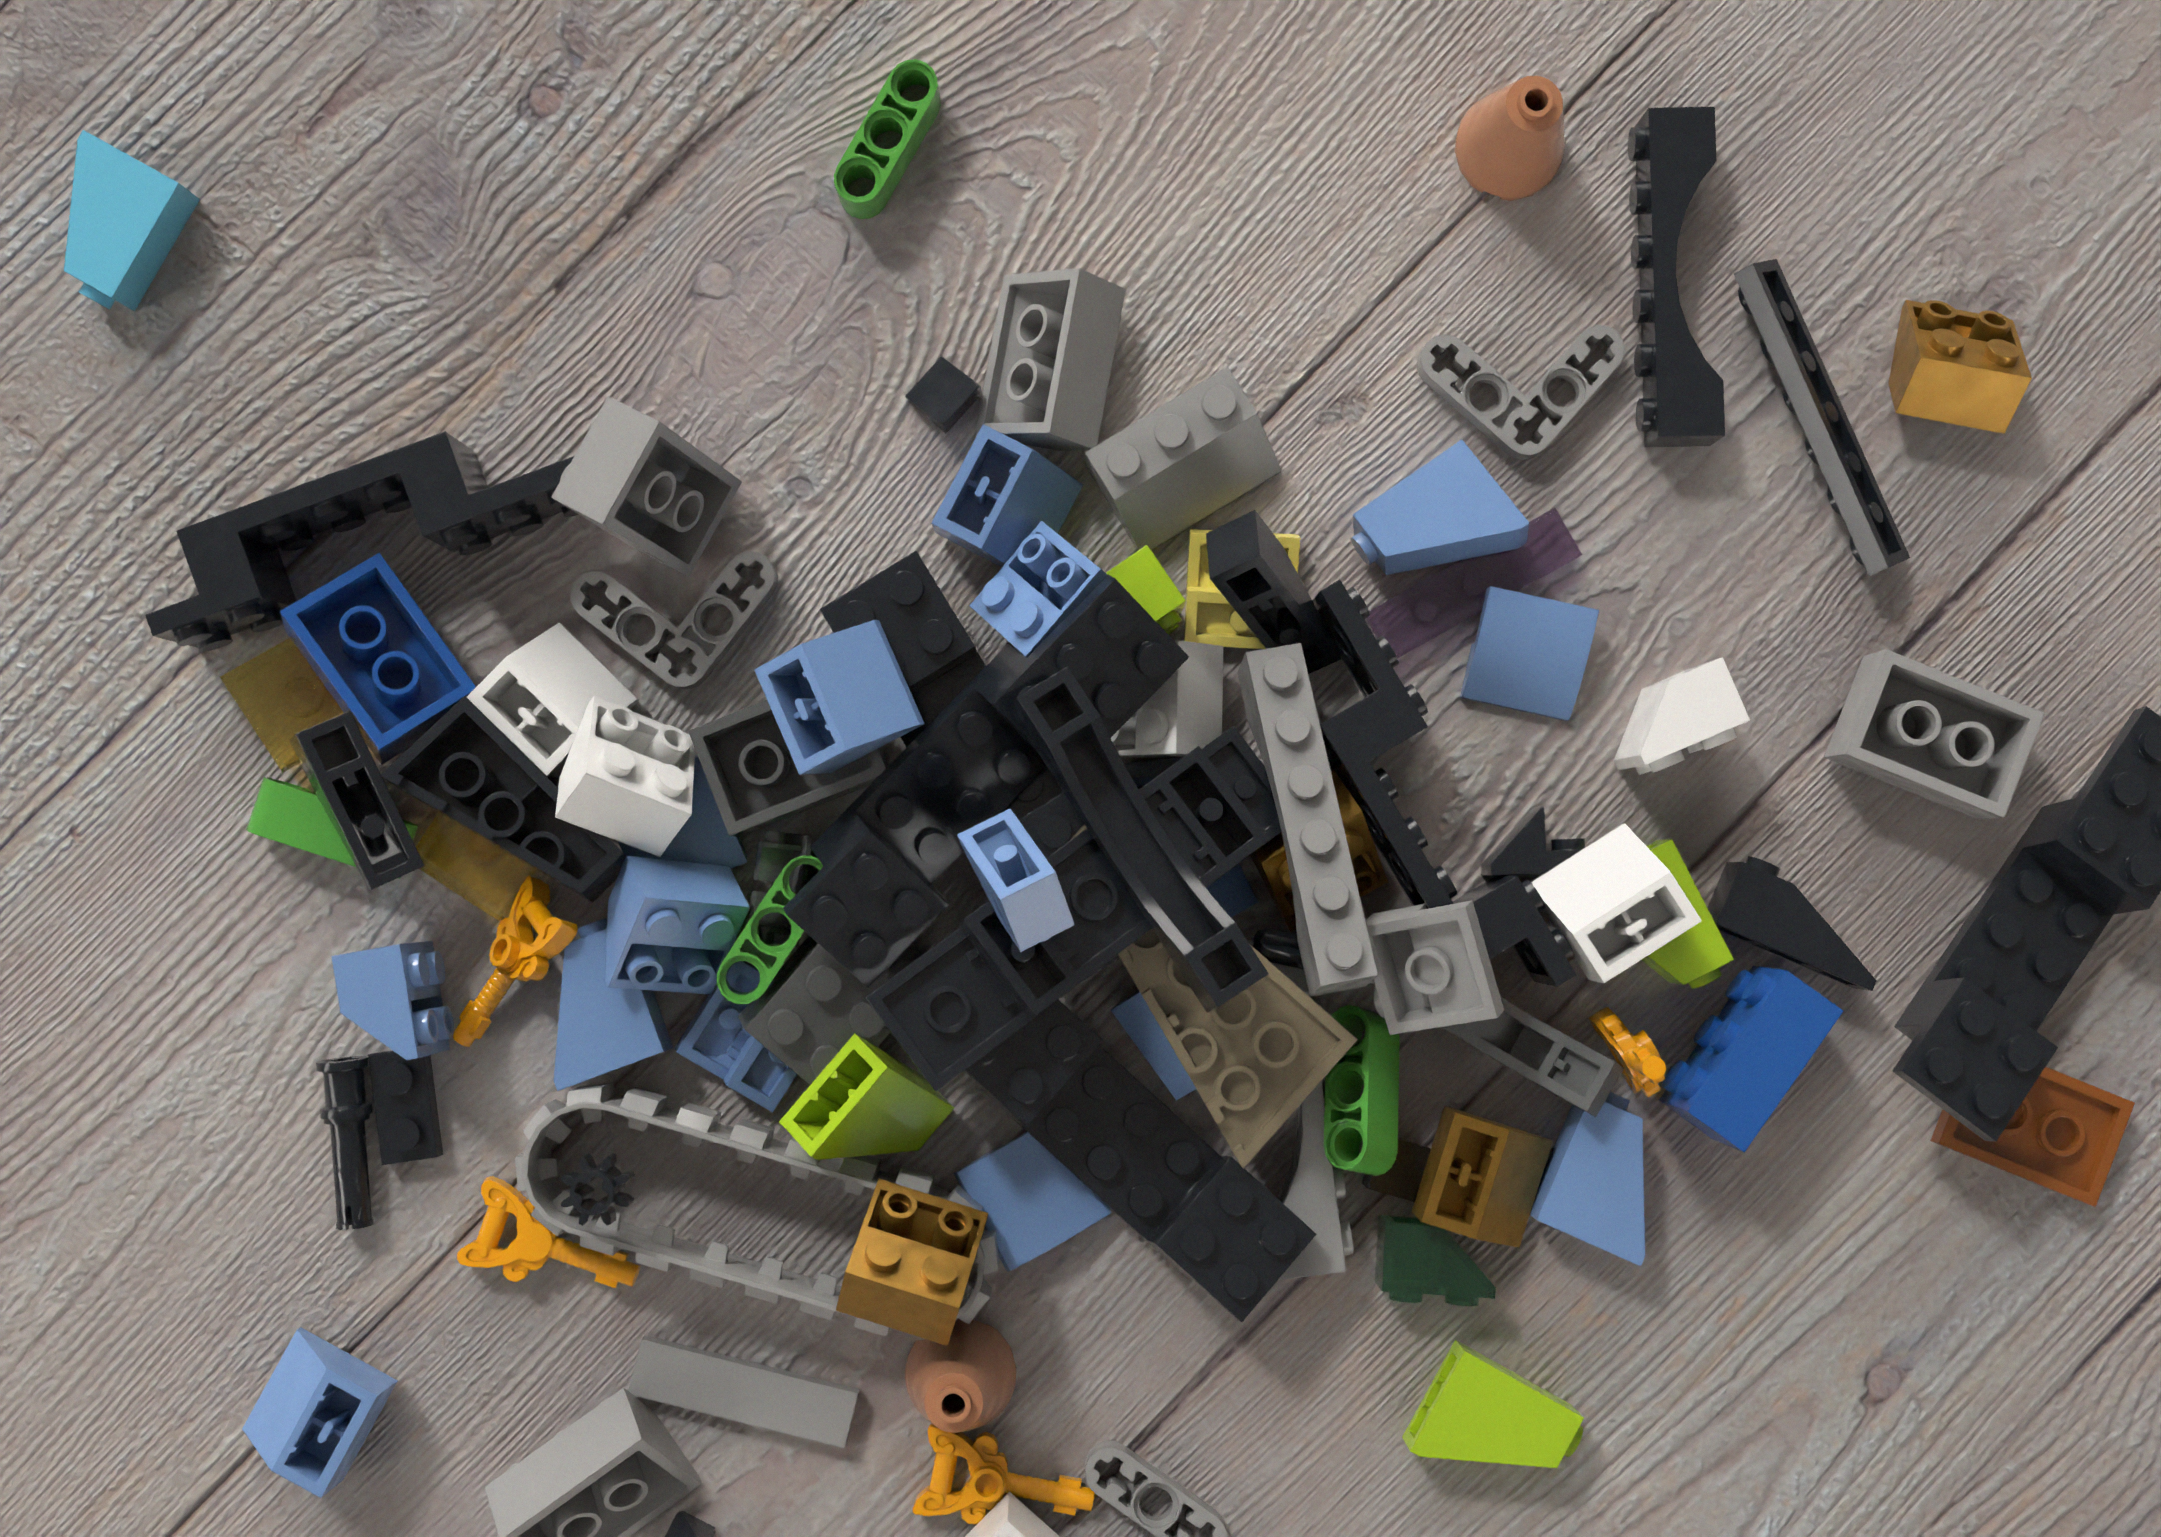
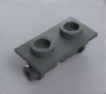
[748,830,815,947]

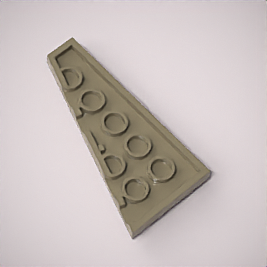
[1071,824,1358,1169]

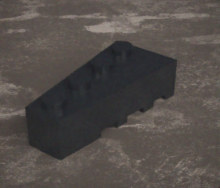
[380,696,626,903]

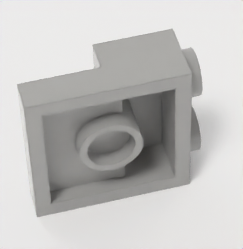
[1365,900,1504,1035]

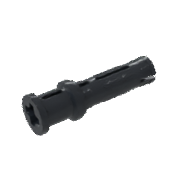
[316,1056,374,1230]

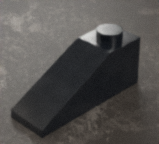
[1206,510,1341,674]
[290,711,425,891]
[1707,856,1877,991]

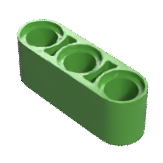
[834,59,941,219]
[246,777,418,879]
[717,855,823,1004]
[1324,1005,1400,1176]

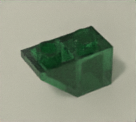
[1375,1215,1496,1306]

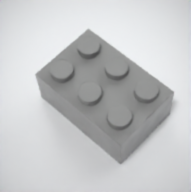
[551,396,742,577]
[1824,649,2045,820]

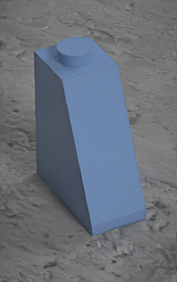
[1351,439,1529,575]
[554,918,674,1091]
[1530,1092,1645,1266]

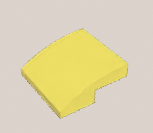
[1184,529,1301,649]

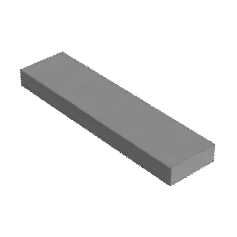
[628,1335,860,1448]

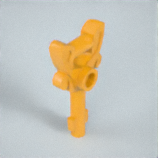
[453,876,578,1047]
[1589,1007,1666,1098]
[457,1176,641,1288]
[912,1424,1095,1524]

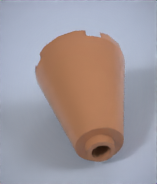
[1455,76,1565,201]
[905,1319,1016,1433]

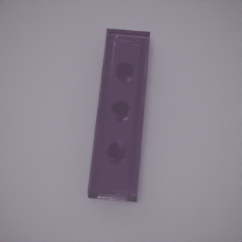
[1364,508,1582,658]

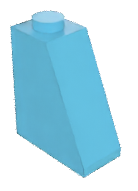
[64,130,200,311]

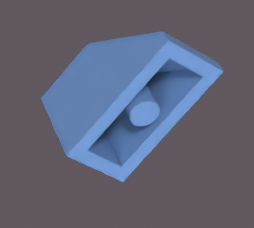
[957,809,1075,952]

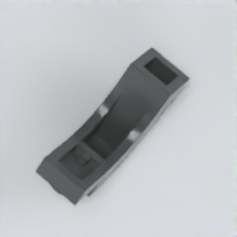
[1440,996,1624,1117]

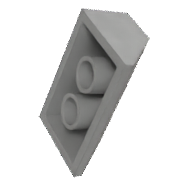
[975,268,1126,451]
[1085,366,1282,551]
[485,1387,702,1537]

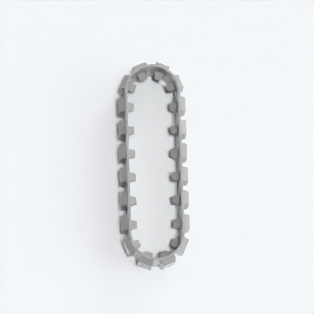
[515,1083,1000,1341]

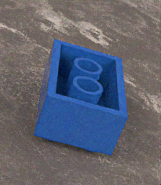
[280,553,476,765]
[1659,966,1843,1152]

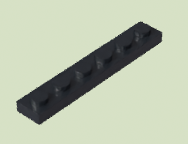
[1734,259,1910,576]

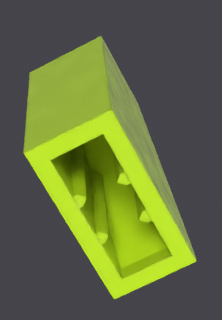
[1642,839,1734,989]
[779,1033,954,1160]
[1402,1339,1584,1468]

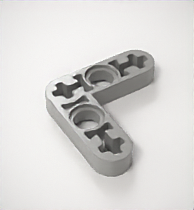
[1417,325,1625,460]
[570,551,778,689]
[1085,1441,1227,1537]

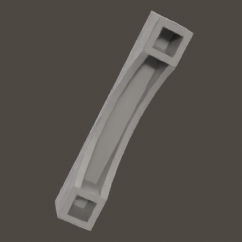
[1237,643,1378,997]
[1246,932,1353,1280]

